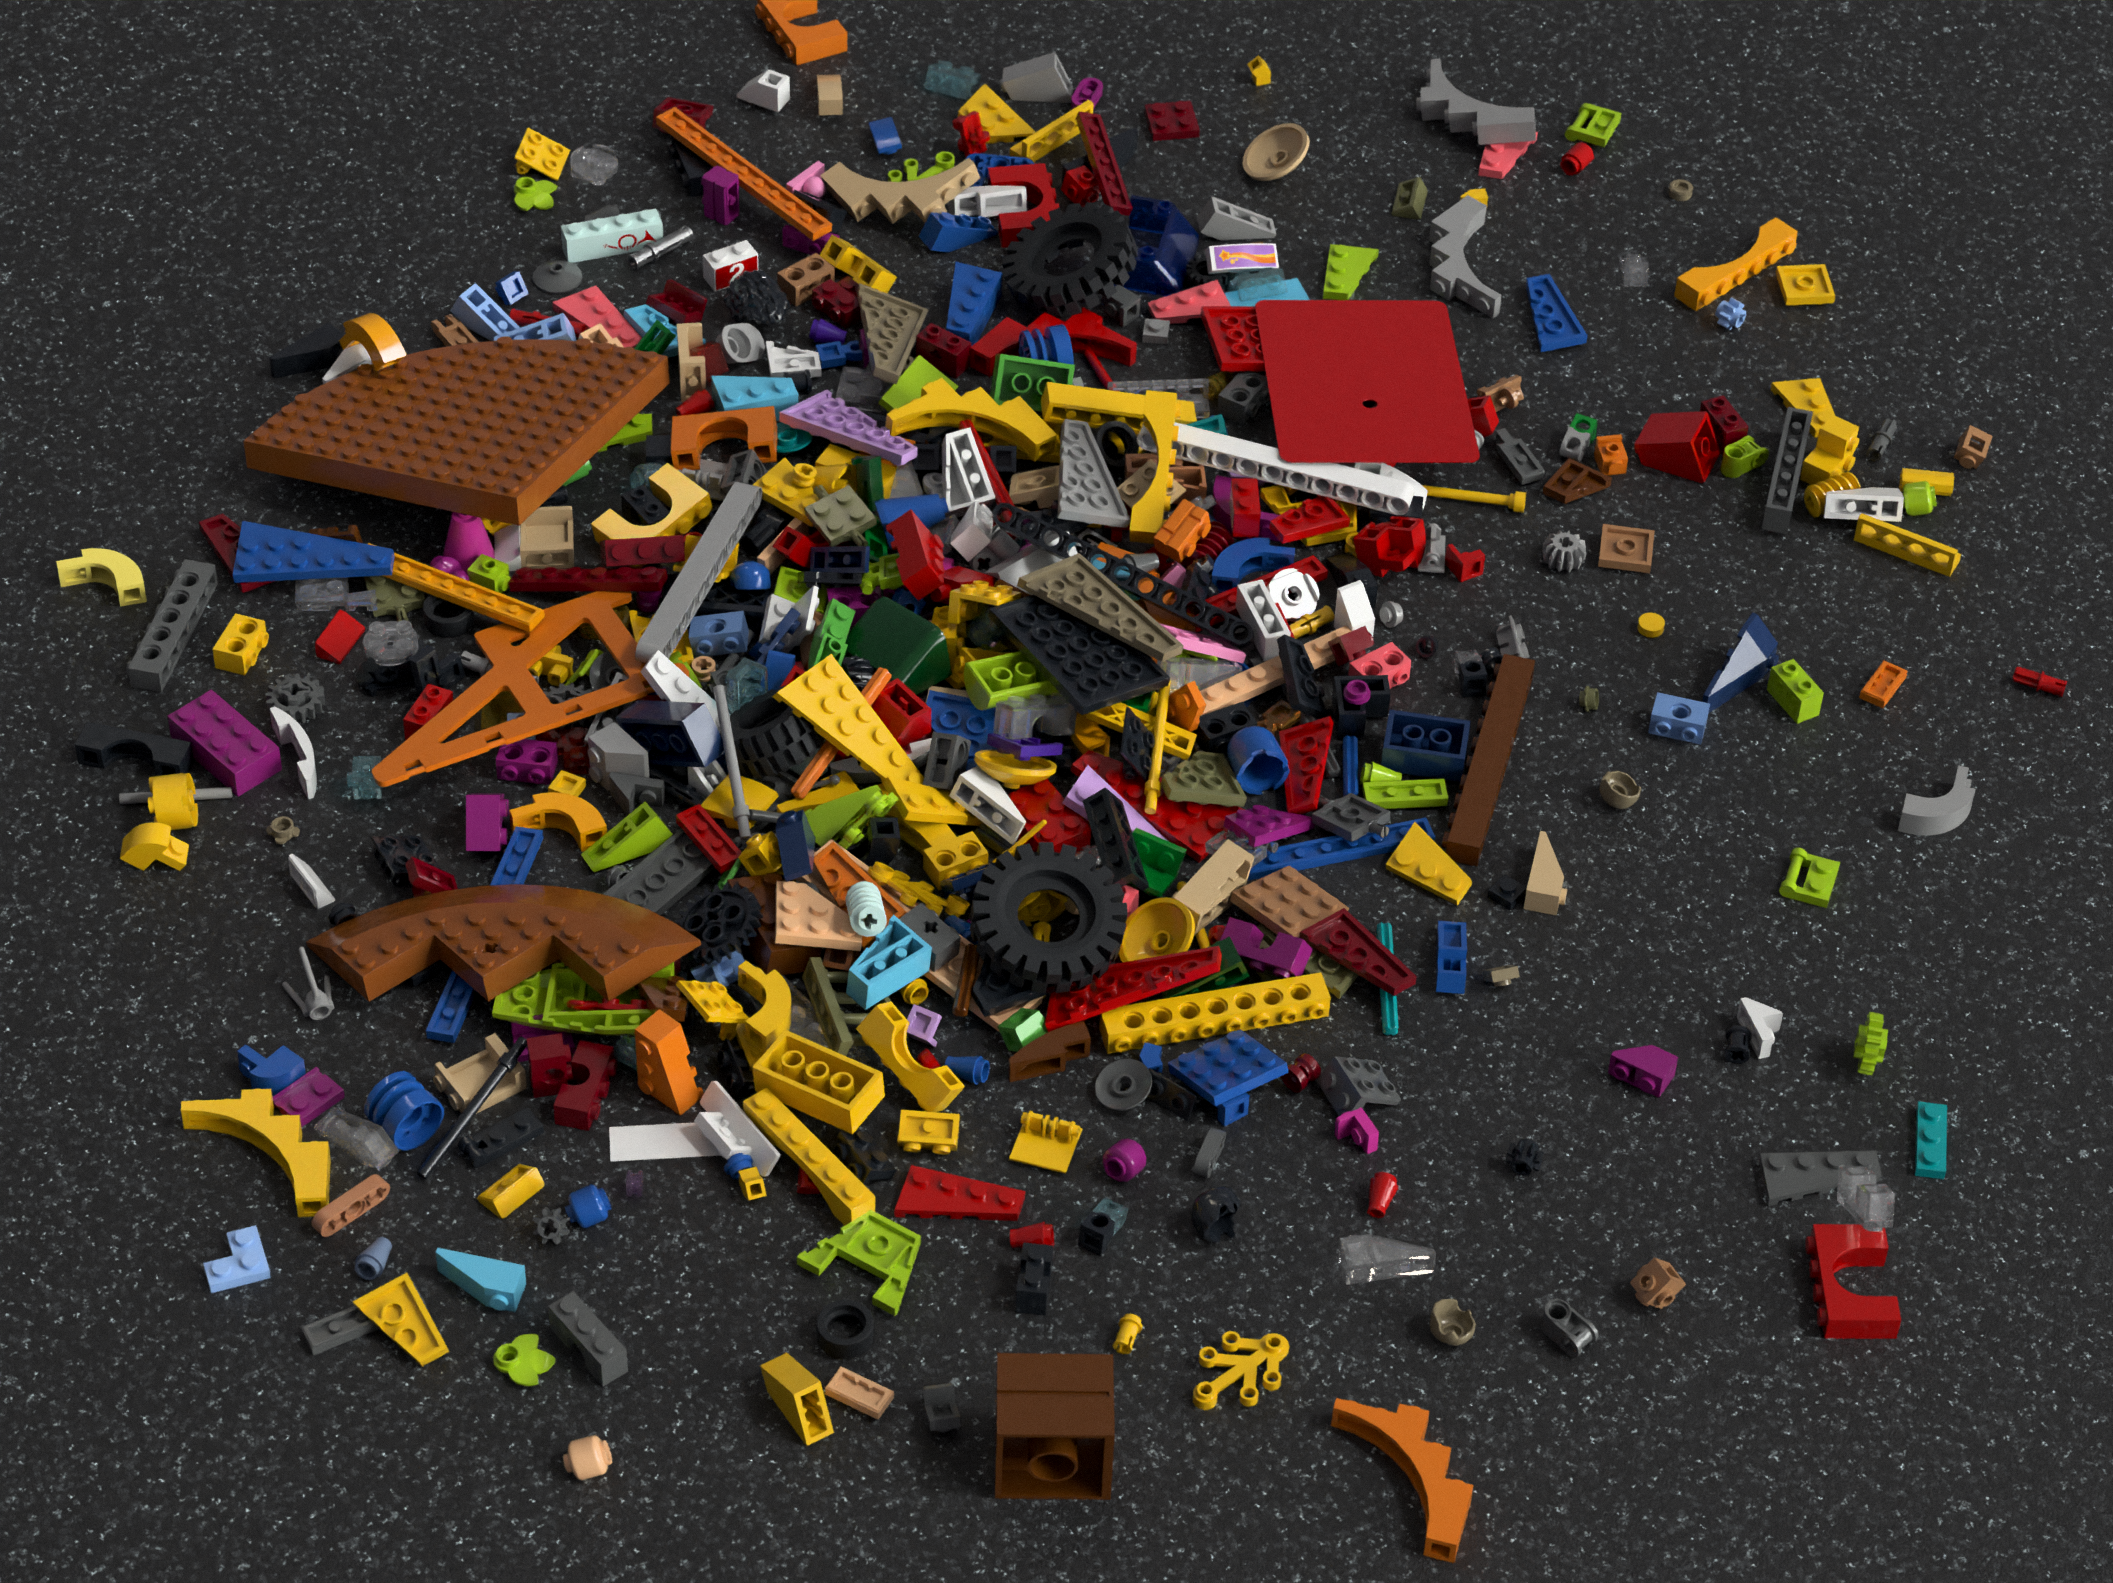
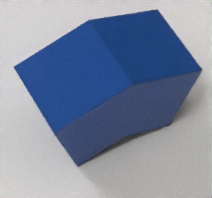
[1139,1042,1163,1073]

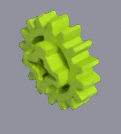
[1853,1012,1888,1076]

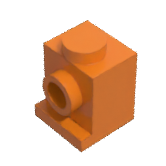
[1594,434,1628,475]

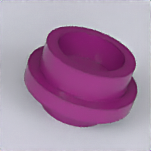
[1343,680,1371,705]

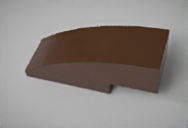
[1008,1021,1091,1082]

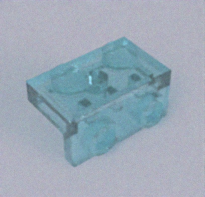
[924,60,981,99]
[1229,267,1287,301]
[725,657,768,715]

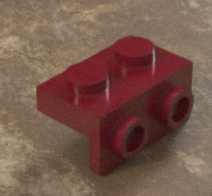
[646,279,707,324]

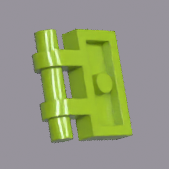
[860,553,904,595]

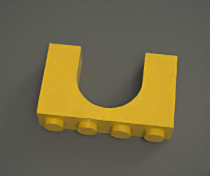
[591,463,713,569]

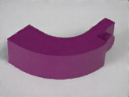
[1212,475,1279,541]

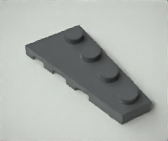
[1759,1151,1881,1207]

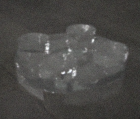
[570,144,618,185]
[363,620,418,666]

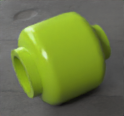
[1902,481,1937,516]

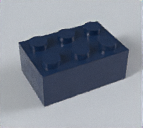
[1381,710,1471,782]

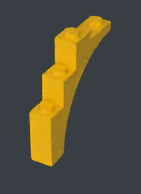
[885,378,1057,462]
[777,770,956,855]
[181,1089,331,1217]

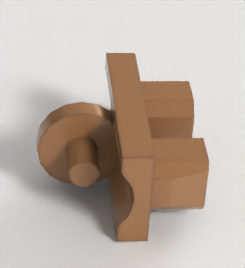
[1477,375,1524,412]

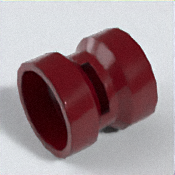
[1281,1053,1321,1093]

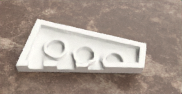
[640,650,730,733]

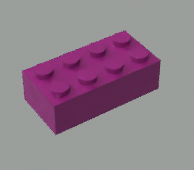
[167,689,282,797]

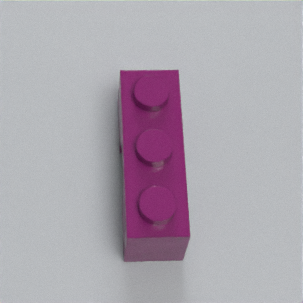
[1220,917,1313,979]

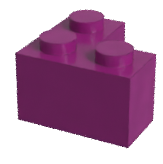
[466,793,509,851]

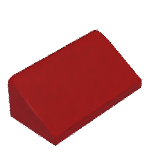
[315,609,365,664]

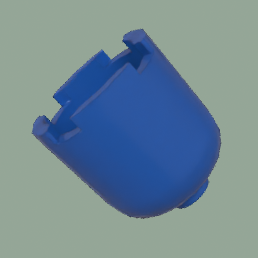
[1227,726,1290,795]

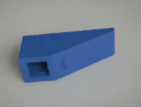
[919,212,998,252]

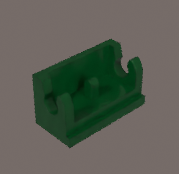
[851,456,884,512]

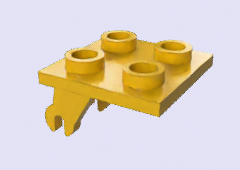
[676,980,749,1041]

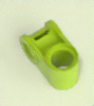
[1720,435,1769,478]

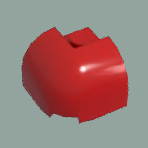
[1353,516,1426,577]

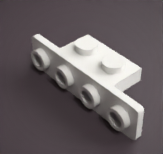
[694,1081,780,1177]

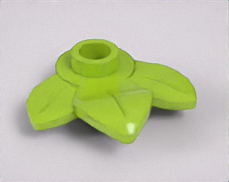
[514,177,557,211]
[493,1334,555,1386]

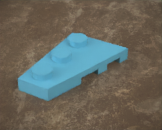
[624,304,706,358]

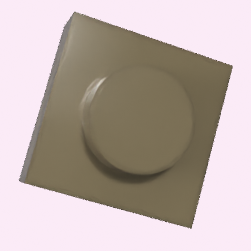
[1482,965,1520,986]

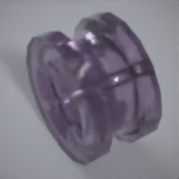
[626,1170,643,1197]

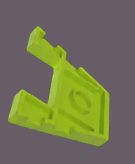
[797,1210,921,1316]

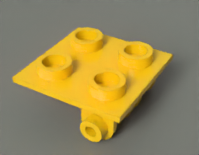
[514,128,570,181]
[1009,1110,1082,1174]

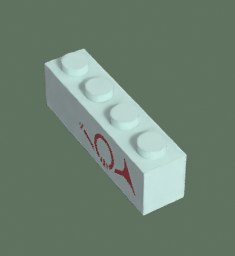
[561,209,663,263]

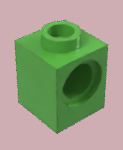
[997,1008,1048,1052]

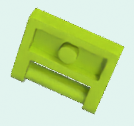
[1565,103,1621,147]
[1779,847,1840,908]

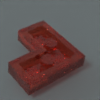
[536,727,590,774]

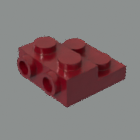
[652,97,713,133]
[812,276,862,328]

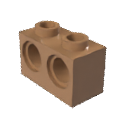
[777,253,835,306]

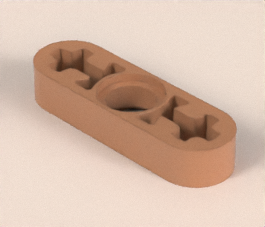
[312,1174,390,1237]

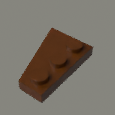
[633,976,688,1022]

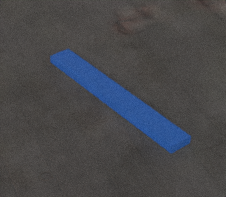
[1247,818,1435,881]

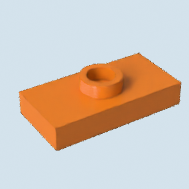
[1859,661,1908,708]

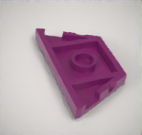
[1224,805,1315,847]

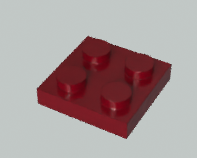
[1144,100,1200,141]

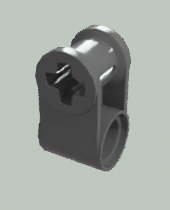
[1540,1299,1599,1357]

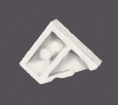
[766,341,821,378]

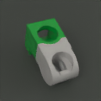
[1560,413,1598,462]

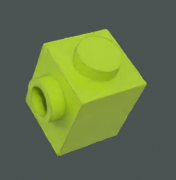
[467,554,511,593]

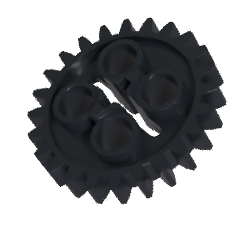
[674,883,763,965]

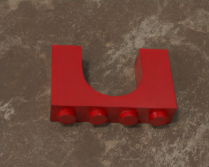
[987,163,1059,248]
[1805,1224,1901,1339]

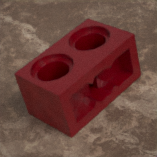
[1700,395,1749,455]

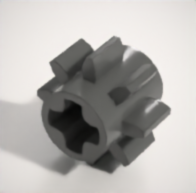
[533,1207,570,1244]

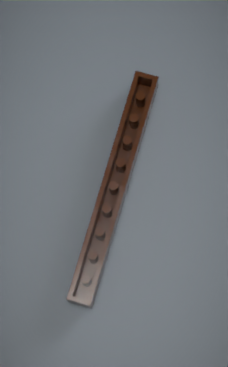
[1442,654,1535,867]

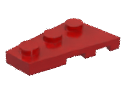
[1269,495,1350,544]

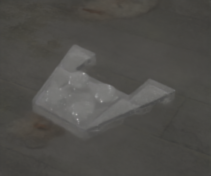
[295,577,378,611]

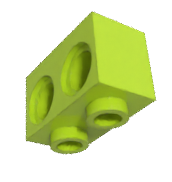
[1767,659,1824,724]

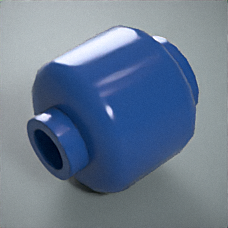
[565,1185,612,1228]

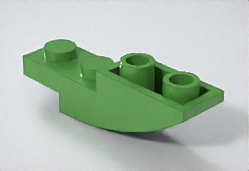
[808,598,855,670]

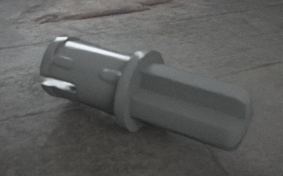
[1866,418,1897,461]

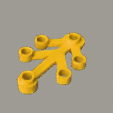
[867,862,970,918]
[1193,1331,1289,1410]

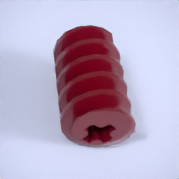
[1183,521,1234,574]

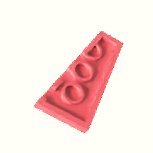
[552,286,642,348]

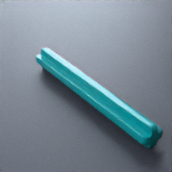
[1376,922,1399,1036]

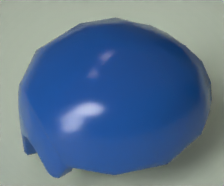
[730,561,771,590]

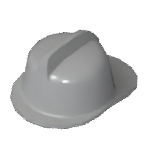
[712,323,765,364]

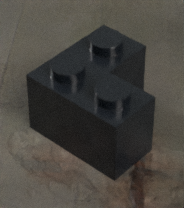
[1332,675,1391,737]

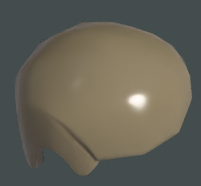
[1599,770,1641,809]
[1429,1299,1476,1346]

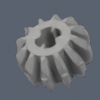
[1542,530,1587,573]

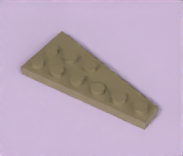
[856,283,928,384]
[1017,553,1184,662]

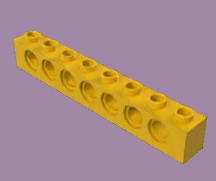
[1099,972,1331,1054]

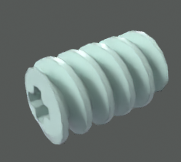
[845,881,887,937]

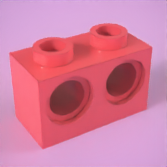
[1348,642,1412,689]

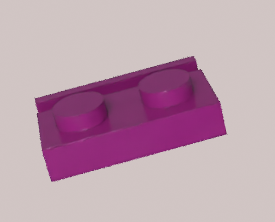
[273,1067,345,1128]

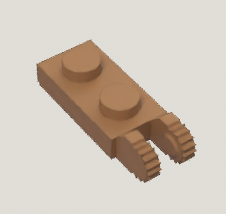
[431,314,478,346]

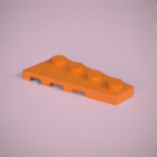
[813,841,906,950]

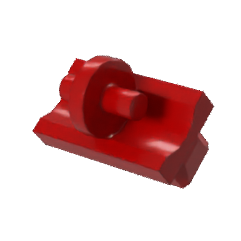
[952,111,991,158]

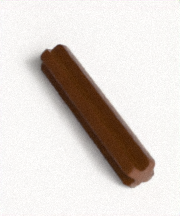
[952,943,980,1017]

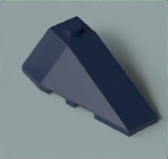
[1702,613,1779,713]

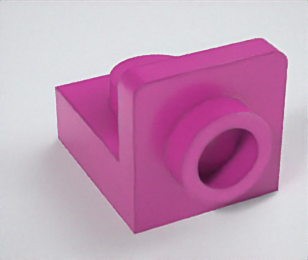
[1335,1107,1379,1154]

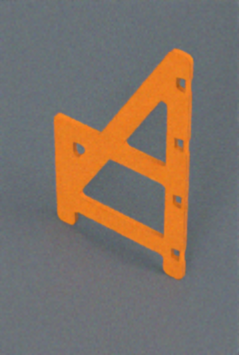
[372,591,690,787]

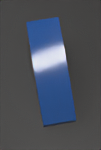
[1436,921,1467,994]

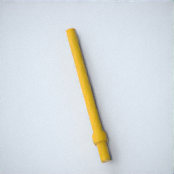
[1144,680,1171,814]

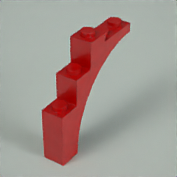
[970,307,1137,377]

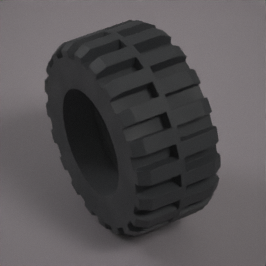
[720,686,826,779]

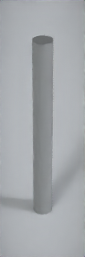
[119,787,232,804]

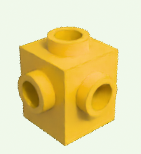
[738,831,782,876]

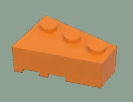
[635,1009,704,1116]

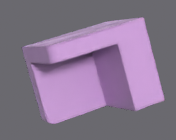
[907,1004,942,1047]

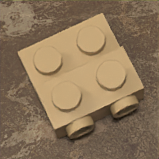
[1009,465,1060,509]

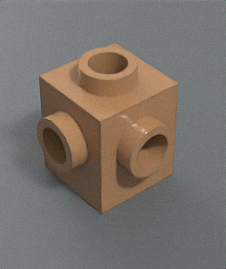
[1630,1258,1686,1309]

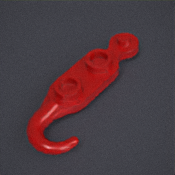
[567,998,648,1011]

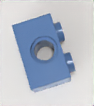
[689,611,749,658]
[1648,692,1710,745]

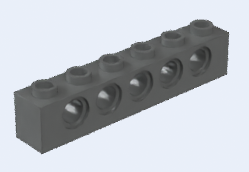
[1762,407,1813,534]
[126,559,218,693]

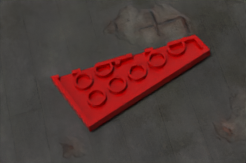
[1071,750,1245,863]

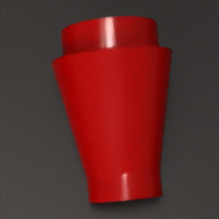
[675,389,715,416]
[1367,1172,1398,1218]
[1010,1221,1054,1248]

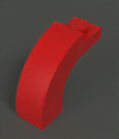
[772,526,850,568]

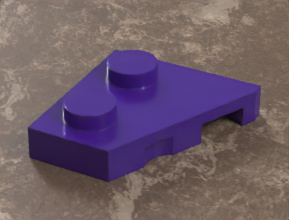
[987,732,1063,761]

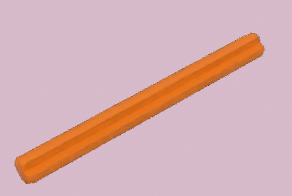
[791,667,892,800]

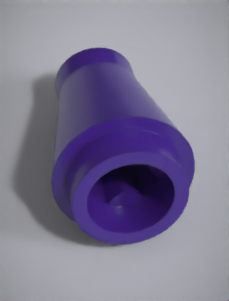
[809,319,847,345]

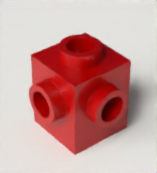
[1061,165,1100,207]

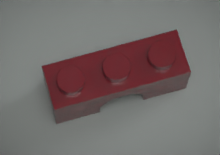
[600,535,685,567]
[554,1040,618,1131]

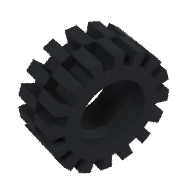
[1185,254,1230,293]

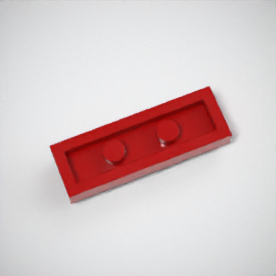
[676,804,741,874]

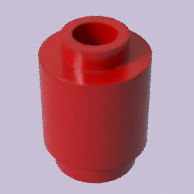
[1560,142,1594,175]

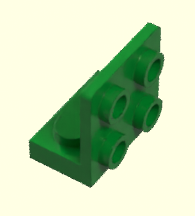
[1126,828,1187,897]

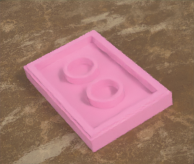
[1159,623,1246,663]

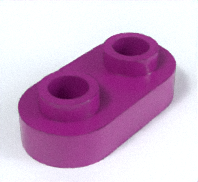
[1071,78,1103,110]

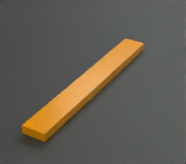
[368,543,545,632]

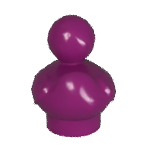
[430,556,469,581]

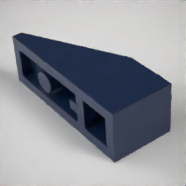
[810,546,870,574]
[776,809,816,882]

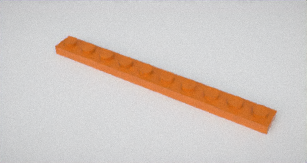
[656,107,832,241]

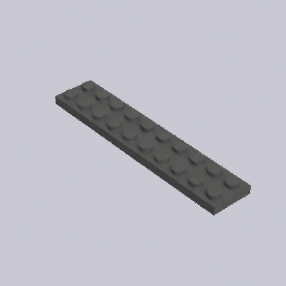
[603,771,798,915]

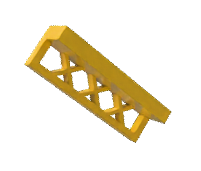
[1009,100,1094,162]
[1854,513,1961,577]
[1086,702,1197,760]

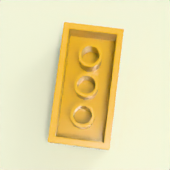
[752,1030,885,1134]

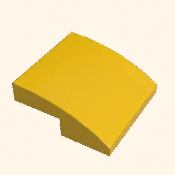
[701,774,779,829]

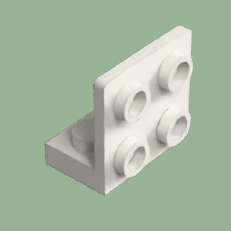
[759,585,820,654]

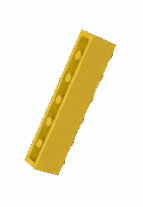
[1041,382,1197,434]

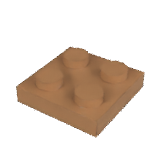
[1598,524,1655,573]

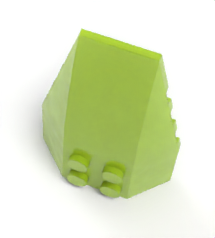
[492,962,675,1036]

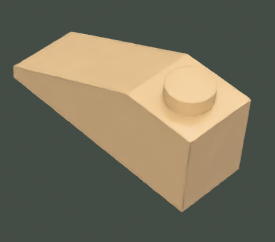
[1524,831,1567,916]

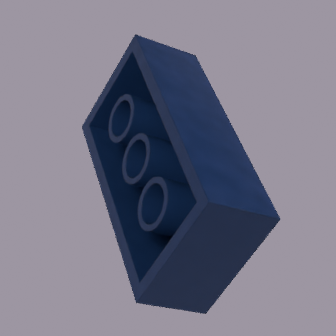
[616,700,725,768]

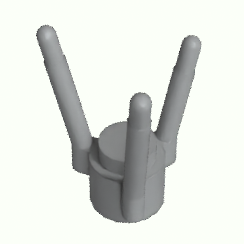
[282,947,335,1020]

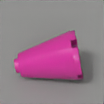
[443,512,495,573]

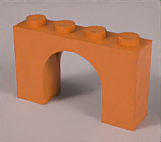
[755,0,847,66]
[671,406,778,470]

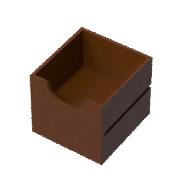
[995,1353,1115,1500]

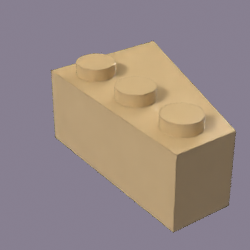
[1171,839,1255,935]

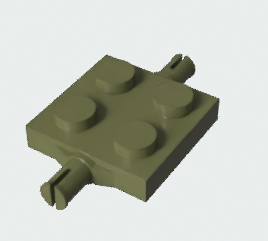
[804,485,877,547]
[364,576,425,626]

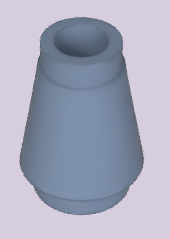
[355,1237,392,1280]

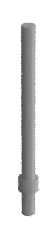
[713,685,751,841]

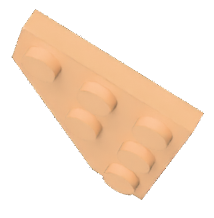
[775,881,862,951]

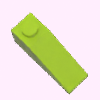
[805,785,883,848]
[581,801,673,872]

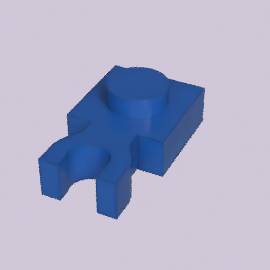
[816,340,862,369]

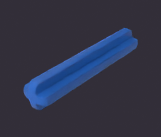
[1342,735,1358,797]

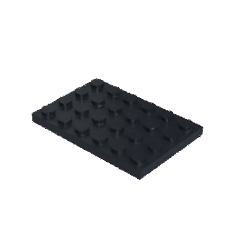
[988,594,1170,715]

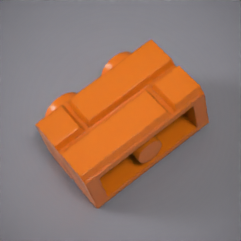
[1153,499,1211,563]

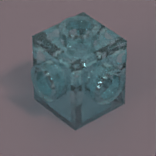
[347,756,384,799]

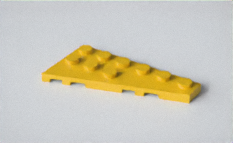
[772,654,924,785]

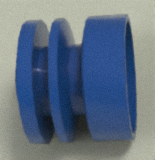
[1019,324,1074,365]
[364,1071,444,1151]

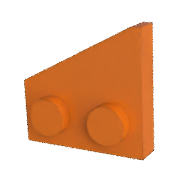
[1166,681,1206,732]

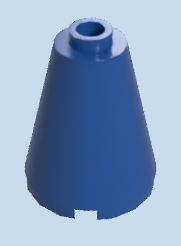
[874,494,949,550]

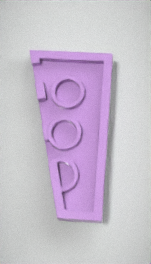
[1062,765,1169,842]

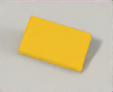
[477,1164,545,1219]

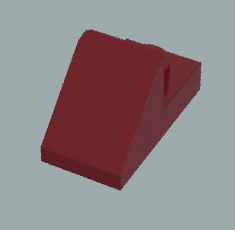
[405,857,458,898]

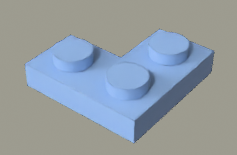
[203,1225,271,1293]

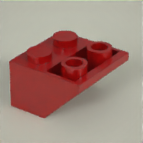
[871,678,931,748]

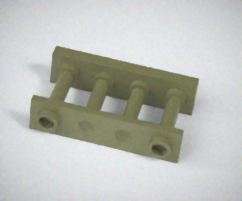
[802,957,890,1056]

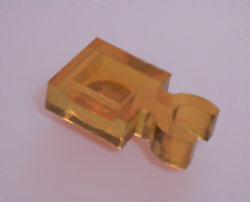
[1257,699,1301,735]

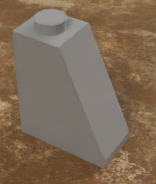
[1000,52,1073,103]

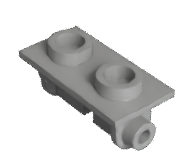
[1418,523,1445,573]
[1496,615,1530,658]

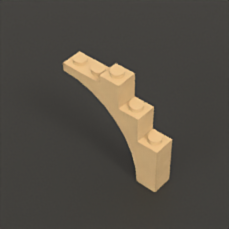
[820,158,980,224]

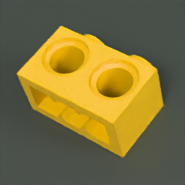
[213,613,269,675]
[923,831,988,890]

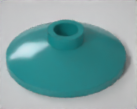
[777,422,813,452]

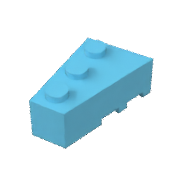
[711,376,798,421]
[846,915,932,1010]

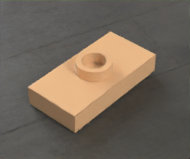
[825,1367,894,1420]

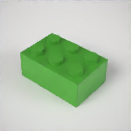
[990,354,1075,412]

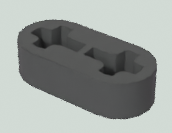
[1194,1127,1226,1178]

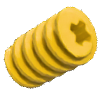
[1804,472,1861,518]

